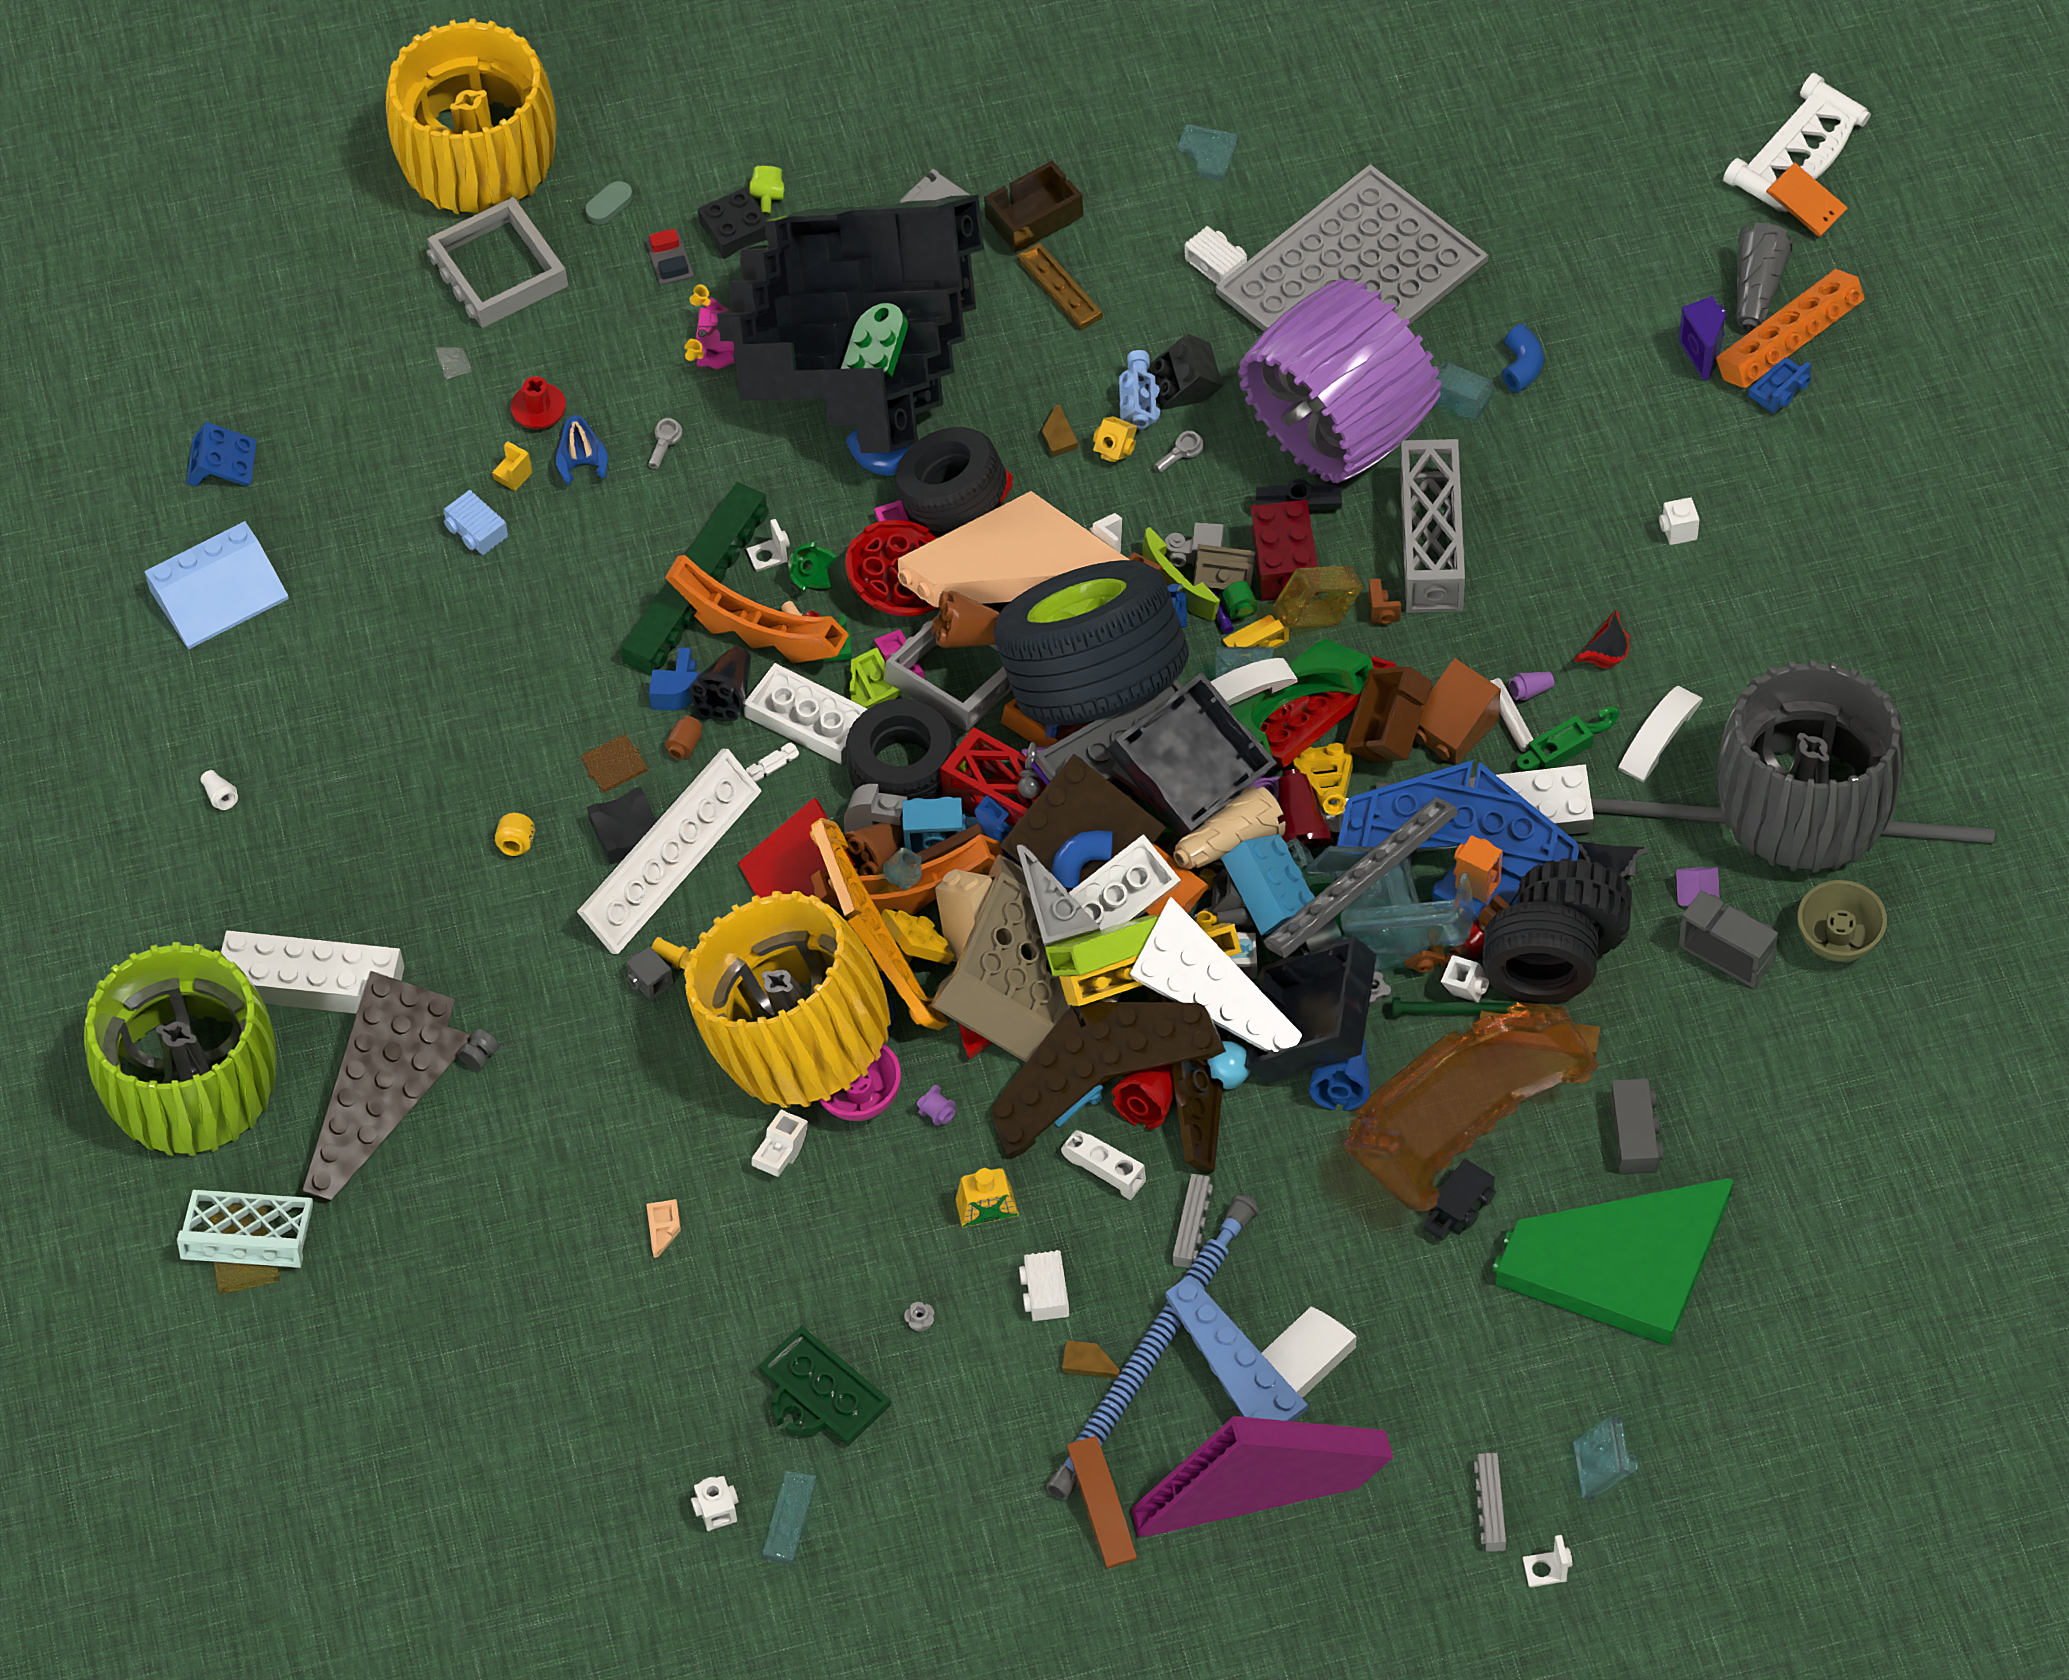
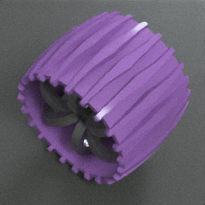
[1238,279,1442,483]

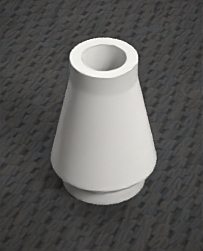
[200,770,238,810]

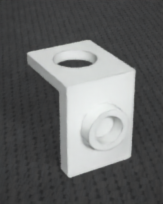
[746,519,790,572]
[1523,1535,1572,1587]

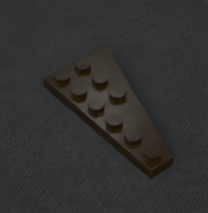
[1162,995,1228,1174]

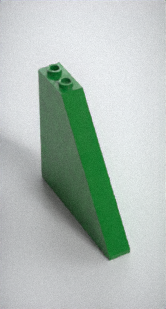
[1493,1178,1734,1346]

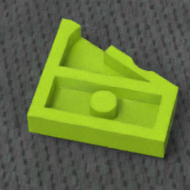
[849,647,902,709]

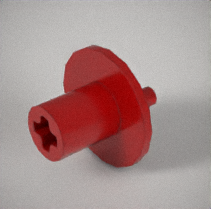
[511,376,566,429]

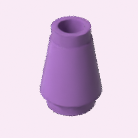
[1509,671,1554,701]

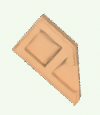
[646,1199,681,1258]

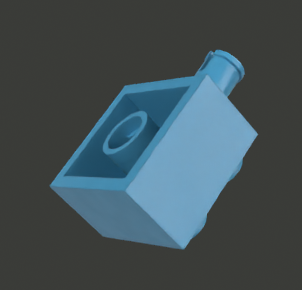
[902,797,980,858]

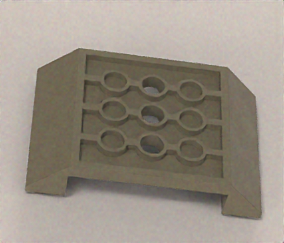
[931,854,1068,1063]

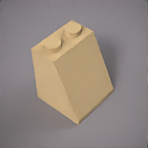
[935,869,1007,962]

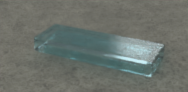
[762,1471,817,1565]

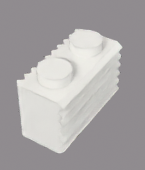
[1185,226,1247,285]
[1019,1250,1069,1321]

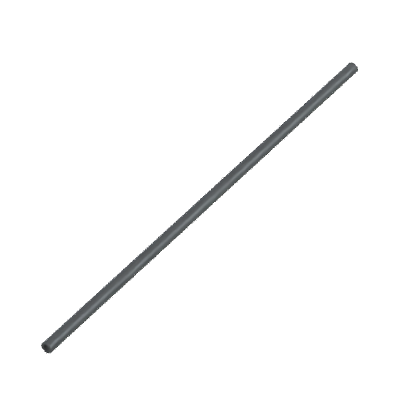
[1376,781,1995,843]

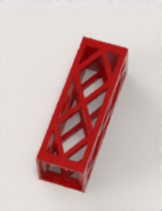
[940,727,1047,828]

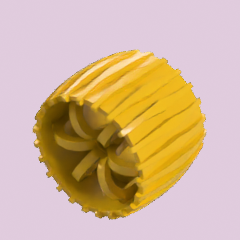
[386,19,557,216]

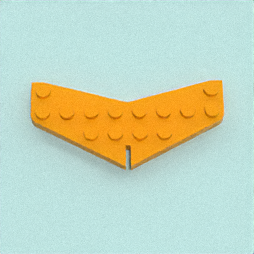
[810,818,949,1030]

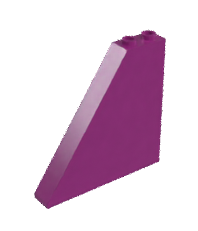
[1131,1416,1393,1537]

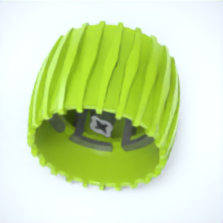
[84,942,277,1156]

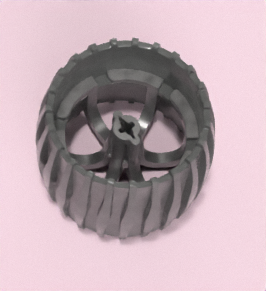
[1718,659,1904,873]

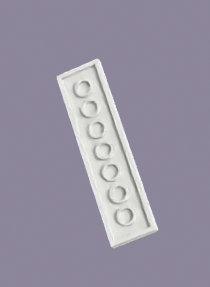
[577,749,762,954]

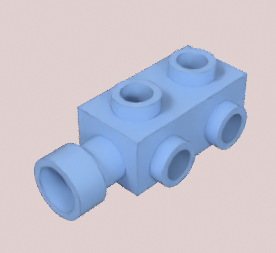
[1119,350,1160,431]

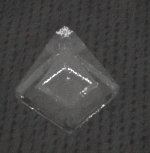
[435,347,472,380]

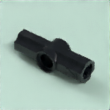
[1256,479,1342,511]

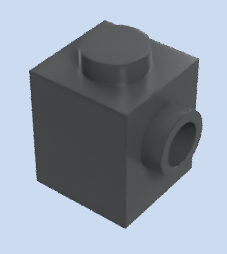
[626,946,674,1001]

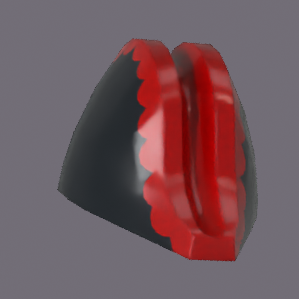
[1573,610,1631,668]

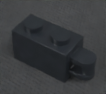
[1424,1158,1496,1241]

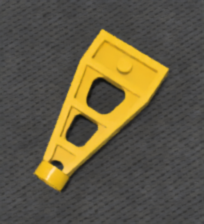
[1292,743,1353,815]

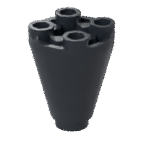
[690,646,751,721]

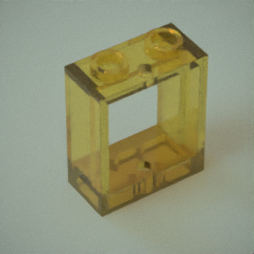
[1272,566,1364,629]

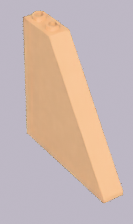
[898,491,1129,607]

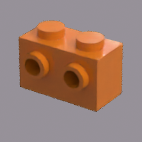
[1453,835,1503,903]

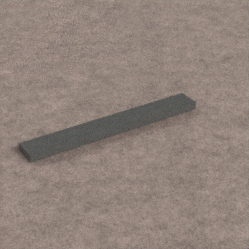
[1264,797,1458,958]

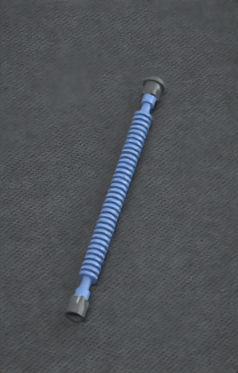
[1046,1194,1259,1500]

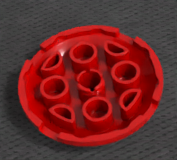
[845,520,939,617]

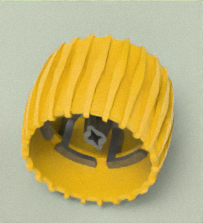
[684,891,891,1108]

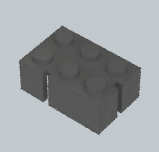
[1678,890,1778,989]

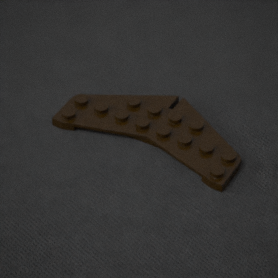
[991,1002,1226,1159]

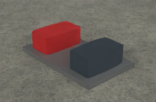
[645,229,694,286]

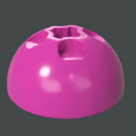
[818,1044,901,1121]

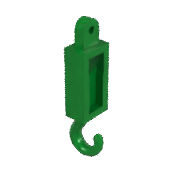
[1517,706,1620,772]

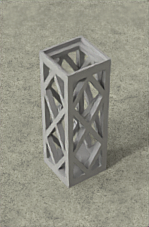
[1400,439,1465,613]

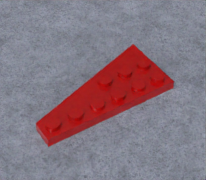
[1260,656,1396,768]

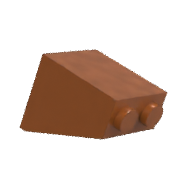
[1414,658,1501,765]

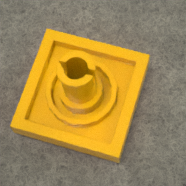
[881,909,955,965]

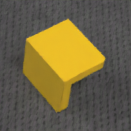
[492,441,532,491]

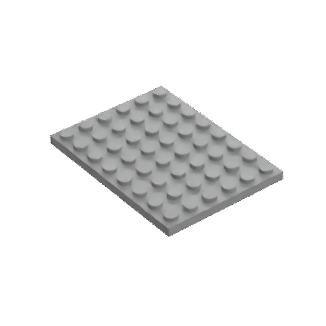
[1216,164,1488,332]

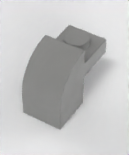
[844,784,907,832]

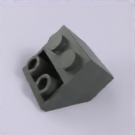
[1150,333,1223,409]

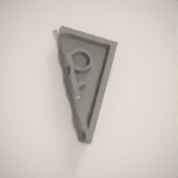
[1017,844,1100,946]

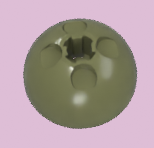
[1798,880,1887,962]

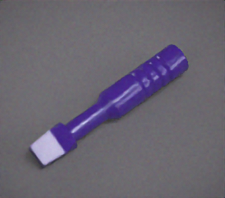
[1208,587,1234,634]

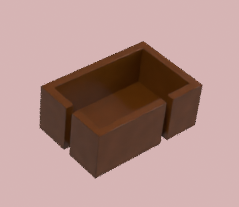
[1344,666,1433,763]

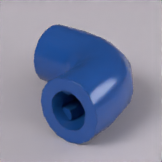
[1502,324,1544,393]
[846,430,911,476]
[1050,830,1113,888]

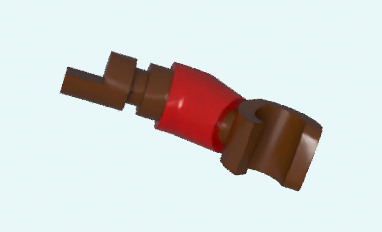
[1438,894,1510,986]

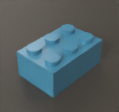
[1221,834,1315,935]

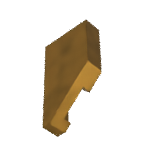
[1042,404,1078,457]
[1062,1340,1120,1379]

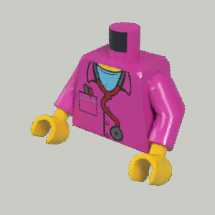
[684,284,735,370]

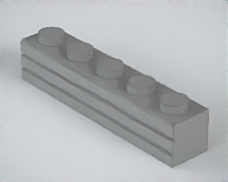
[1173,1174,1213,1268]
[1474,1453,1506,1552]

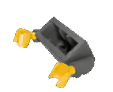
[1196,867,1256,930]

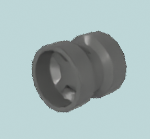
[458,1029,499,1071]

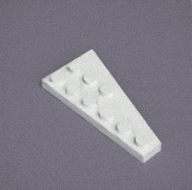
[1128,897,1302,1052]

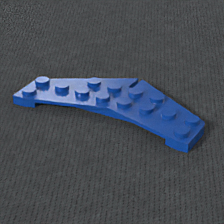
[1337,760,1579,878]

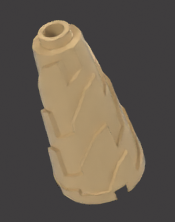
[1173,785,1285,869]

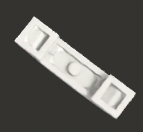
[1211,658,1297,706]
[1618,686,1703,783]

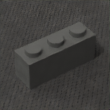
[1610,1078,1663,1175]

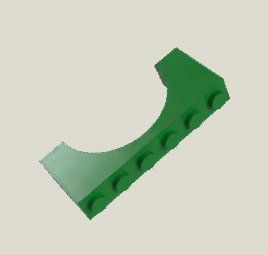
[1230,638,1373,757]

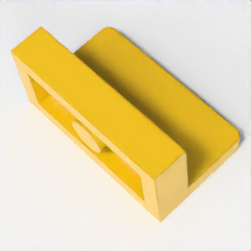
[1223,615,1289,666]

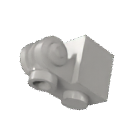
[1165,523,1224,567]

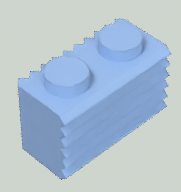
[443,490,508,555]

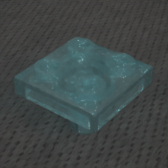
[1573,1415,1638,1500]

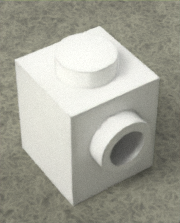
[1659,497,1699,545]
[1441,955,1489,1002]

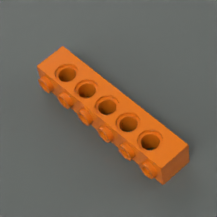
[1716,269,1865,389]

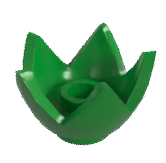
[788,542,838,591]

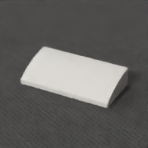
[744,663,867,765]
[1069,834,1181,930]
[1261,1307,1356,1398]

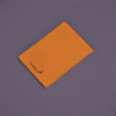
[1766,163,1848,238]

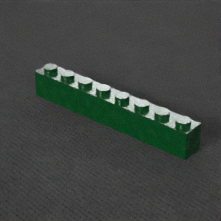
[621,482,769,676]

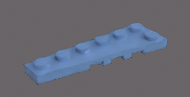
[1166,1275,1308,1421]

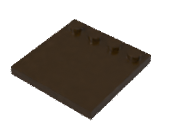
[999,754,1167,893]

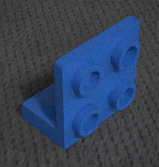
[186,421,257,487]

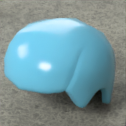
[1207,1041,1251,1089]

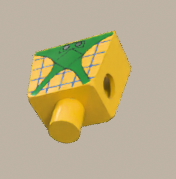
[956,1168,1019,1228]

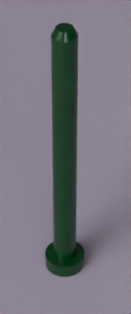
[1392,997,1536,1018]

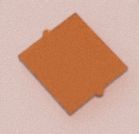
[581,734,648,793]

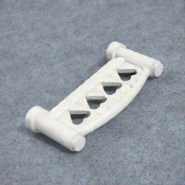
[1723,73,1871,213]

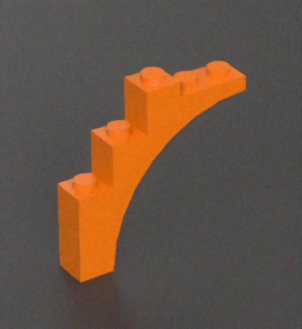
[665,555,849,664]
[811,834,1005,920]

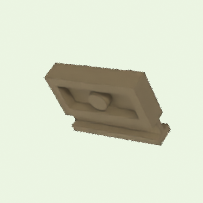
[1192,544,1256,589]

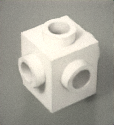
[691,1476,739,1531]

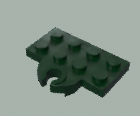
[758,1325,891,1446]

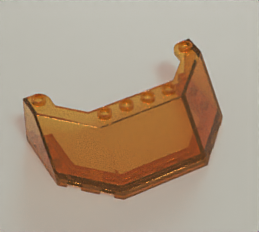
[1342,1002,1599,1211]

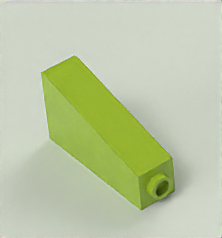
[1045,914,1160,976]

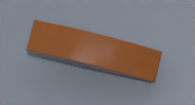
[1067,1435,1137,1569]

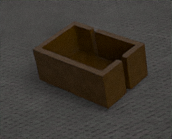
[984,160,1084,253]

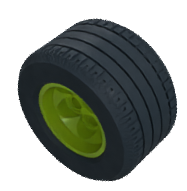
[993,560,1189,725]

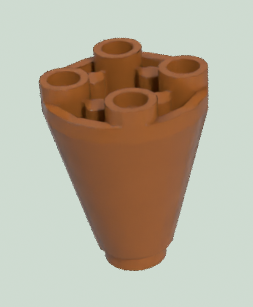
[931,590,1000,648]
[843,823,904,876]

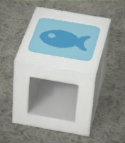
[1229,931,1257,979]

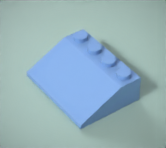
[144,521,289,650]

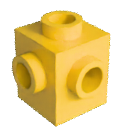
[1093,416,1138,462]

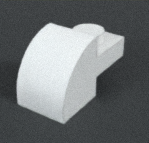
[752,1110,808,1177]

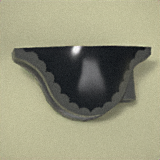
[1576,841,1648,877]

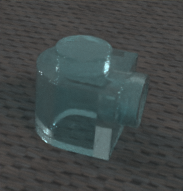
[883,848,922,890]

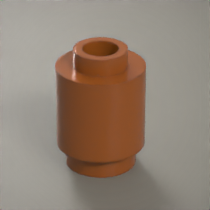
[665,716,703,760]

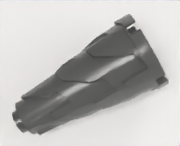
[1735,223,1794,332]

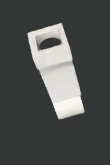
[1061,1130,1146,1201]

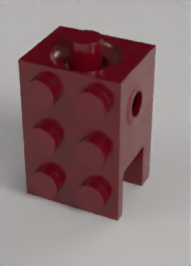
[1251,500,1318,601]

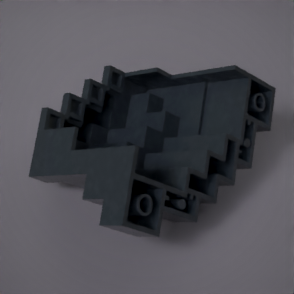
[717,195,984,453]

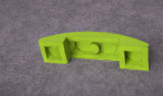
[1142,527,1220,621]

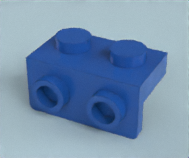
[1748,357,1812,414]

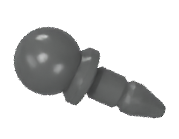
[1018,742,1041,799]

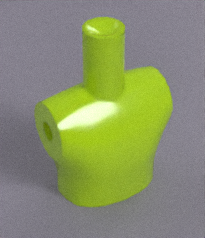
[749,166,784,217]

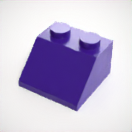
[1679,296,1726,381]

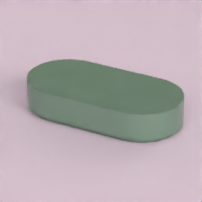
[586,181,633,225]

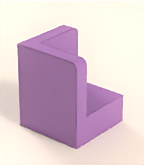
[1676,867,1720,906]

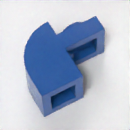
[649,647,698,710]

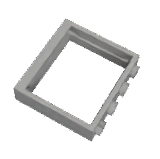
[427,197,568,328]
[885,612,1012,731]

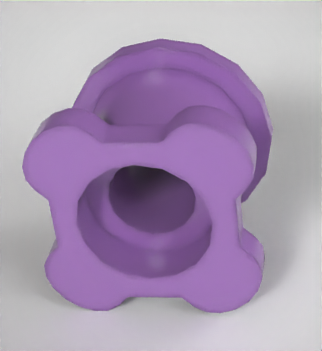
[917,1085,956,1125]

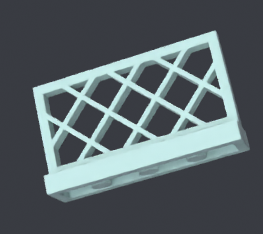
[177,1190,313,1268]

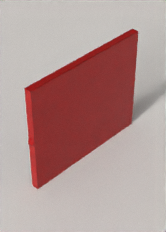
[738,798,855,898]

